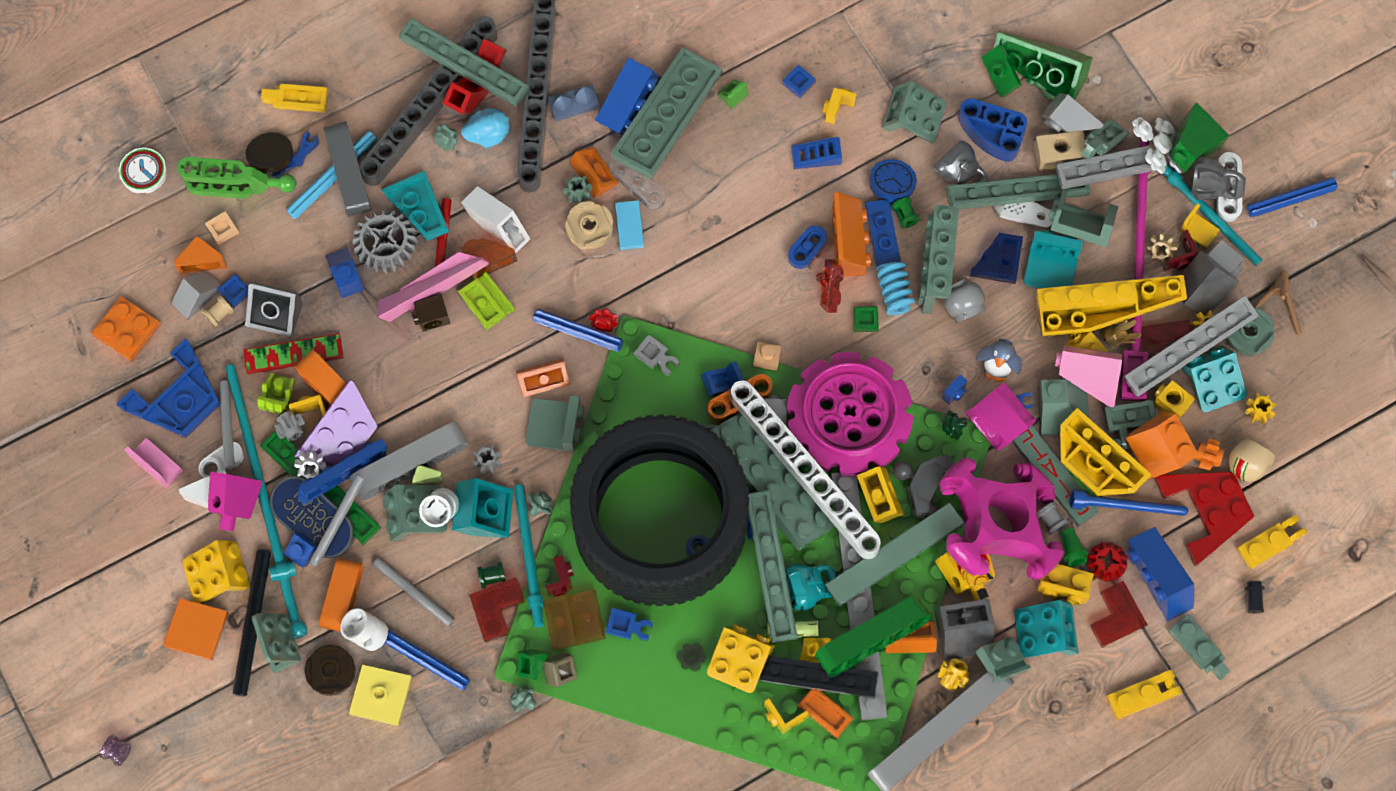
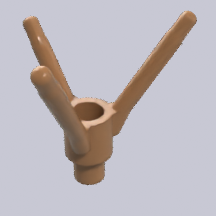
[1253,270,1301,335]

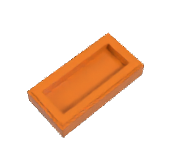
[798,689,853,739]

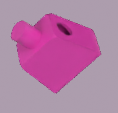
[208,472,262,532]

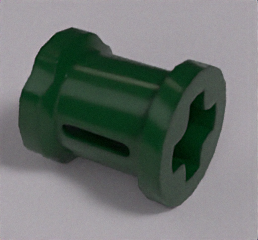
[477,561,506,589]

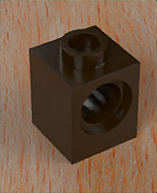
[411,294,450,332]

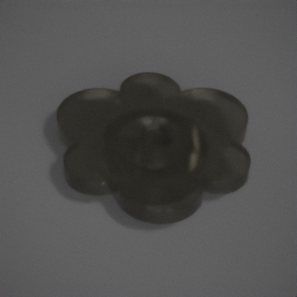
[676,643,706,671]

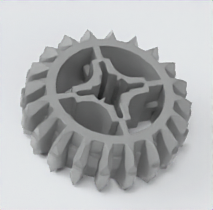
[352,209,418,274]

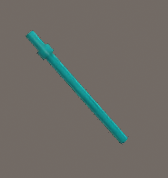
[1163,165,1263,266]
[514,485,544,628]

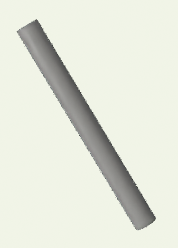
[219,380,235,471]
[309,474,365,567]
[373,558,455,627]

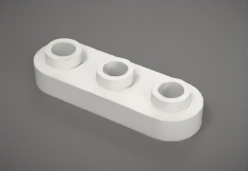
[1216,152,1242,222]

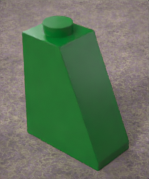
[1169,103,1230,173]

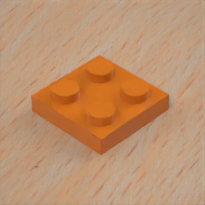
[91,296,161,362]

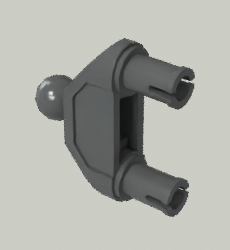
[892,454,954,520]

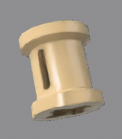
[201,296,234,328]

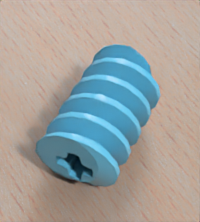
[876,262,915,316]

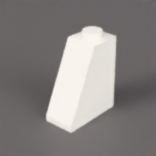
[461,186,530,255]

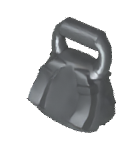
[934,140,988,185]
[1192,157,1246,200]

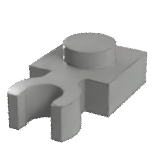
[634,335,679,377]

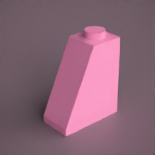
[1055,345,1122,407]

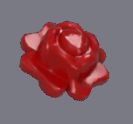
[589,308,619,332]

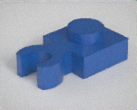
[606,608,653,641]

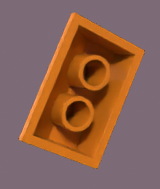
[832,192,871,277]

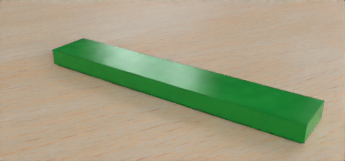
[260,431,381,546]

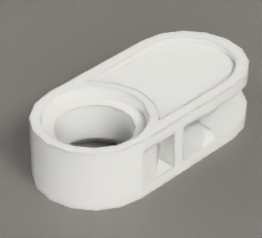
[198,442,244,478]

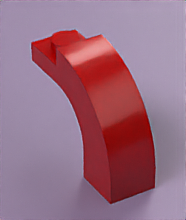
[442,39,507,114]

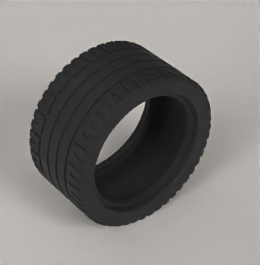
[570,414,749,606]

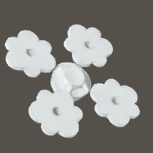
[1132,117,1184,174]

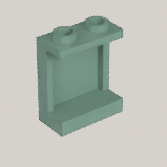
[1049,190,1118,247]

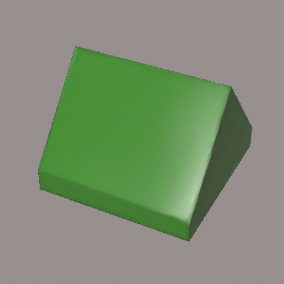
[718,80,749,109]

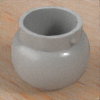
[943,279,986,323]

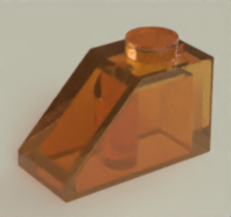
[460,238,517,280]

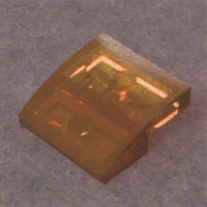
[543,589,606,650]

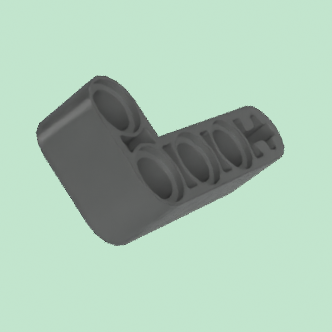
[323,121,371,217]

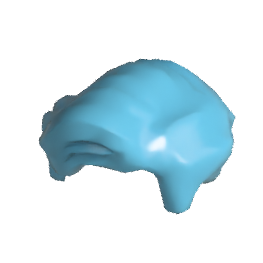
[461,108,510,149]

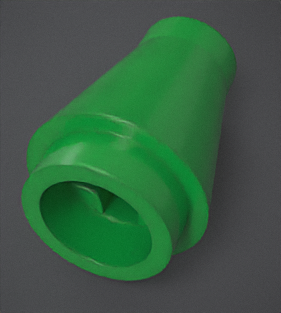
[1060,528,1088,567]

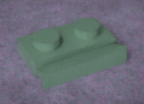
[976,637,1031,683]

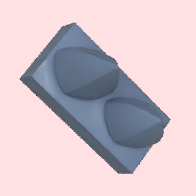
[548,84,600,122]

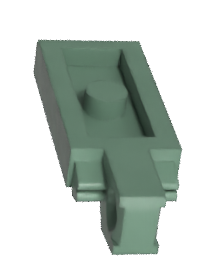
[1081,119,1129,159]
[1168,614,1230,680]

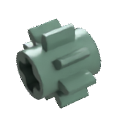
[563,174,593,203]

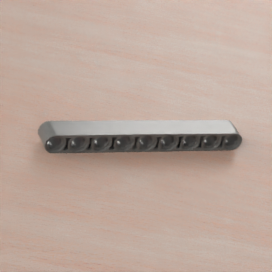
[518,0,557,193]
[360,16,497,186]

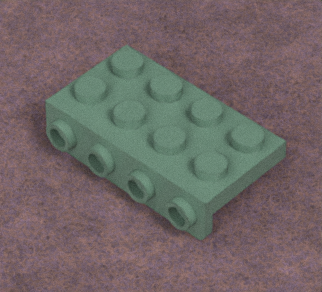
[918,204,959,314]

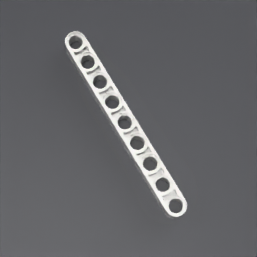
[731,381,881,559]

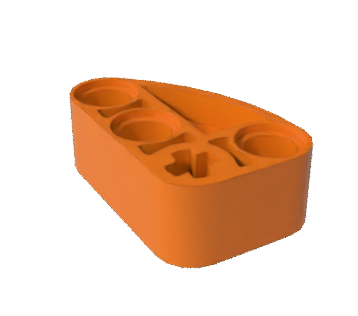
[294,350,346,407]

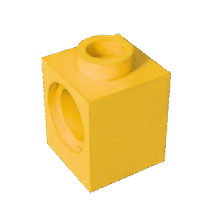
[1154,380,1195,419]

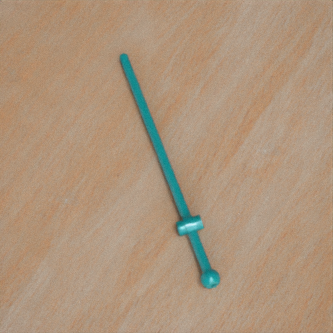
[226,364,307,639]

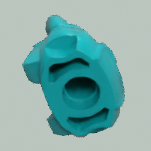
[786,563,837,611]

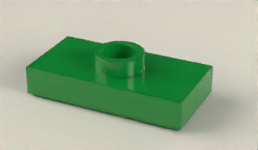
[981,45,1022,98]

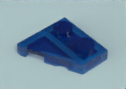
[970,233,1023,284]

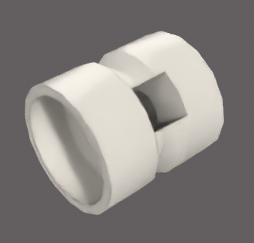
[419,488,459,527]
[340,608,388,651]

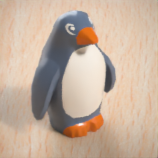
[975,339,1022,382]

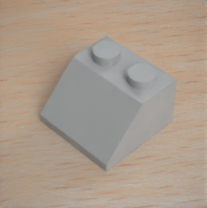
[1041,93,1104,132]

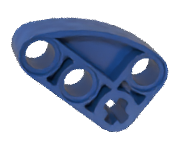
[958,99,1027,162]

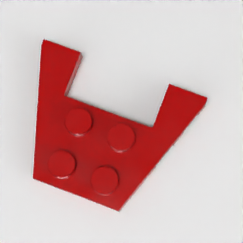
[1154,472,1255,566]

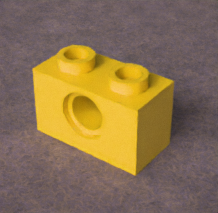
[857,466,904,523]

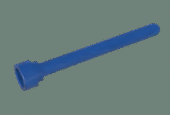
[1070,489,1188,516]

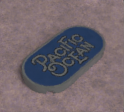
[270,476,355,558]

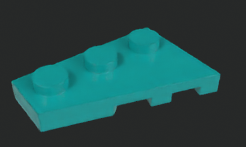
[381,171,449,241]

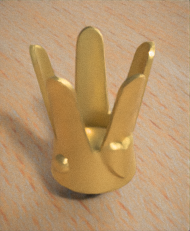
[1104,319,1142,347]

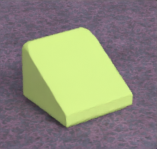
[412,465,444,485]

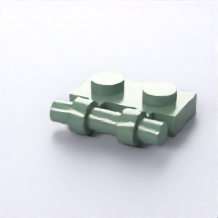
[1103,400,1156,450]

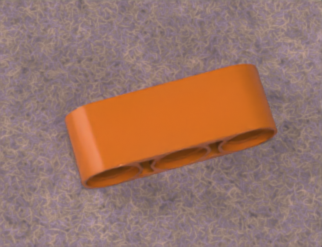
[707,374,772,425]
[319,558,364,632]

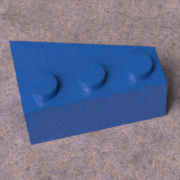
[595,57,661,136]
[1127,527,1195,621]

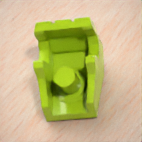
[257,373,296,415]

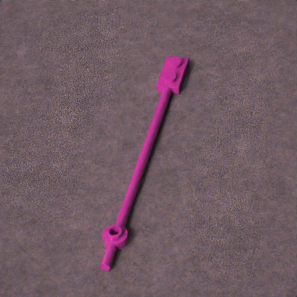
[1120,137,1152,401]

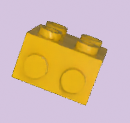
[182,540,250,604]
[707,624,775,693]

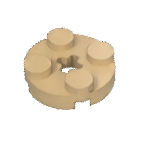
[565,201,613,250]

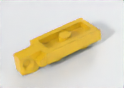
[261,84,328,113]

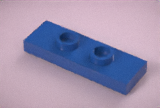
[865,199,901,267]

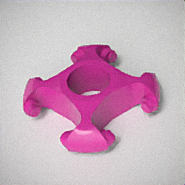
[939,457,1064,580]

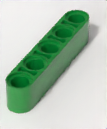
[815,595,931,677]

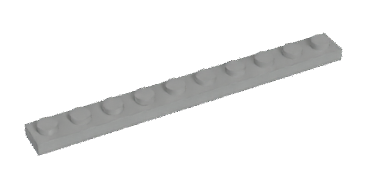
[831,473,887,721]

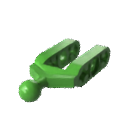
[177,157,297,199]

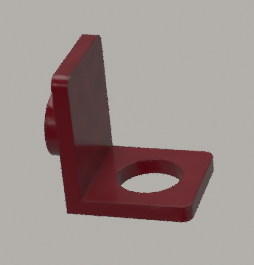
[1163,229,1198,272]

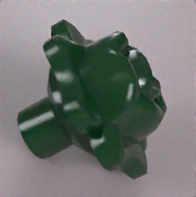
[942,411,968,440]

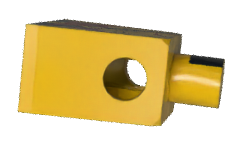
[935,552,995,601]

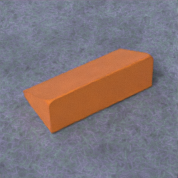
[570,146,619,198]
[516,358,570,397]
[885,621,937,653]

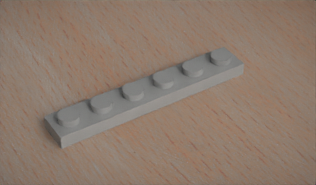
[1123,296,1259,397]

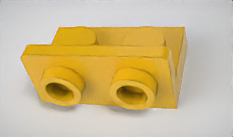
[1037,564,1094,605]

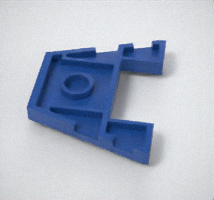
[116,338,220,438]

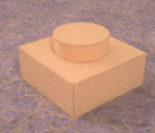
[205,211,239,245]
[753,342,781,371]

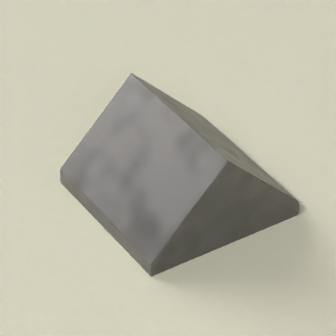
[1181,250,1239,317]
[245,281,303,337]

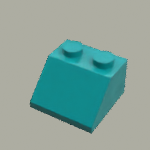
[452,478,513,538]

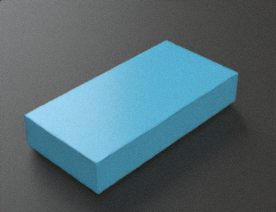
[615,200,644,250]

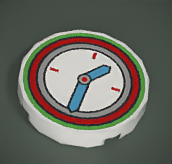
[119,148,167,194]

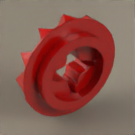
[1087,542,1127,581]

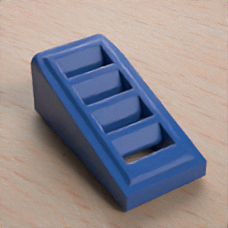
[792,137,842,169]

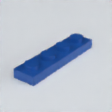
[298,438,387,506]

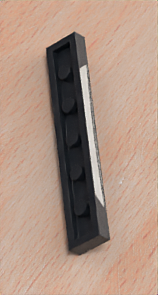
[759,656,879,699]

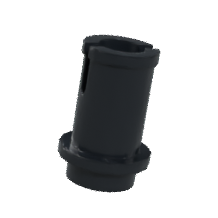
[1245,581,1265,614]

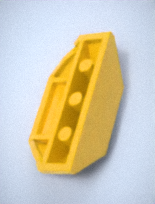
[1060,408,1152,496]

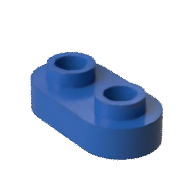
[788,226,827,269]

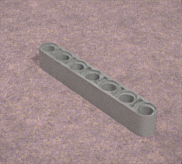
[867,671,1015,791]

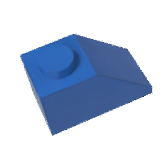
[325,247,365,298]

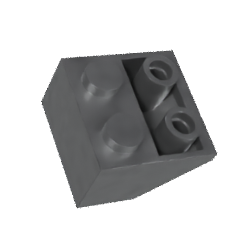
[935,599,994,660]

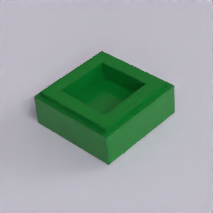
[853,306,879,332]

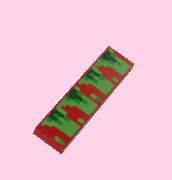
[243,333,344,374]

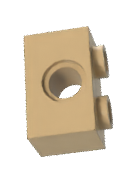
[1033,131,1086,172]

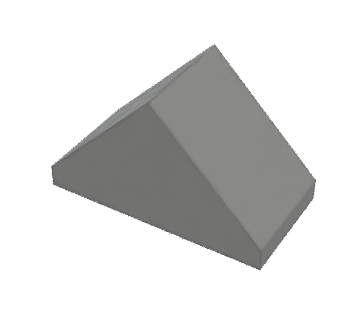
[171,270,221,320]

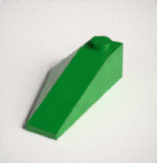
[993,31,1093,100]

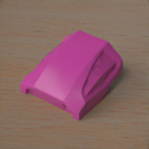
[965,382,1037,451]

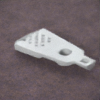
[993,202,1053,228]

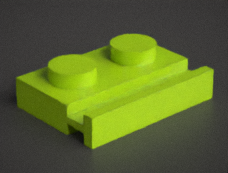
[458,272,515,331]

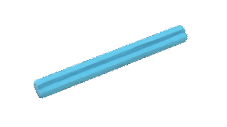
[286,131,377,219]

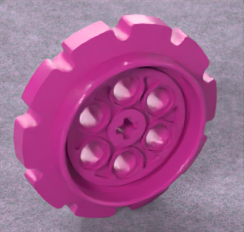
[787,352,913,476]

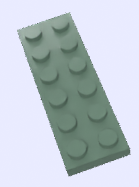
[611,47,723,180]
[710,413,835,551]

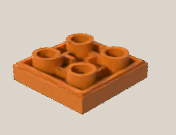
[163,598,229,661]

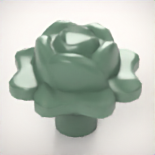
[434,124,458,151]
[527,491,554,517]
[510,684,536,712]

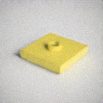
[349,665,412,726]

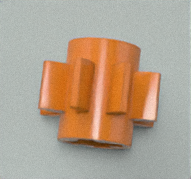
[1194,438,1224,471]

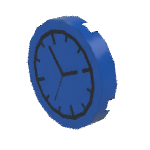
[869,159,917,203]

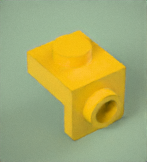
[823,88,857,124]
[1065,332,1108,352]

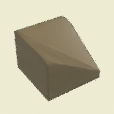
[543,653,578,687]

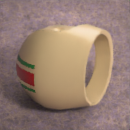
[1229,438,1276,482]

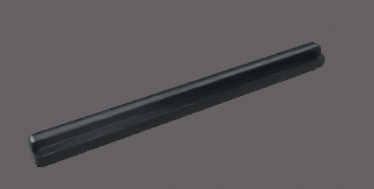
[233,549,271,697]

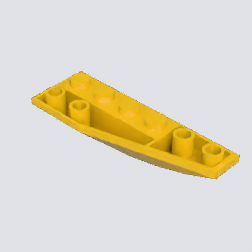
[1035,275,1187,336]

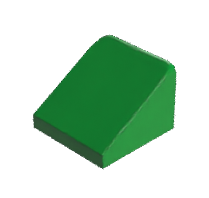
[518,649,548,680]

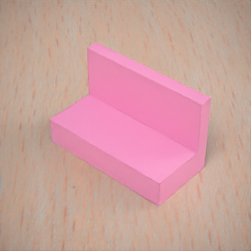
[125,438,183,489]

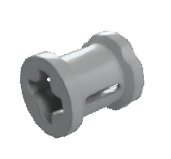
[1036,502,1069,535]

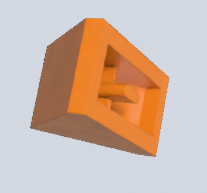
[174,236,227,274]

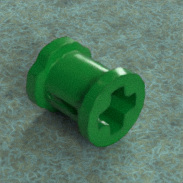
[891,197,921,229]

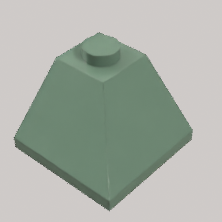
[1038,379,1089,436]

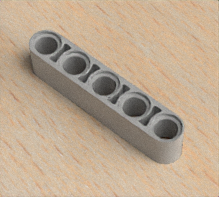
[350,422,469,500]

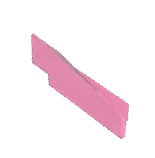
[378,252,490,322]

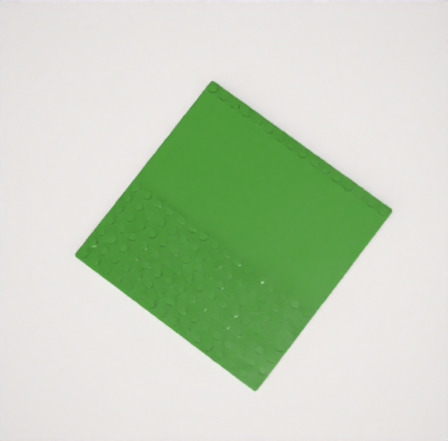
[495,316,990,791]

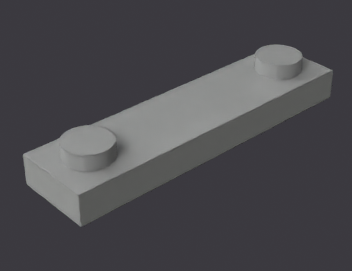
[1056,145,1154,190]

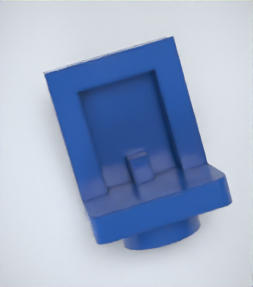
[701,362,744,398]

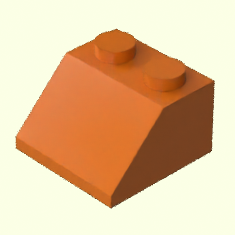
[1124,411,1199,479]

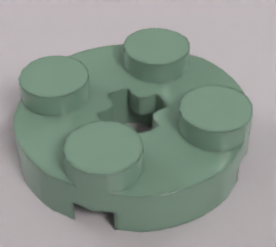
[1225,308,1274,357]

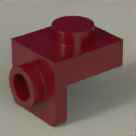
[546,555,574,597]

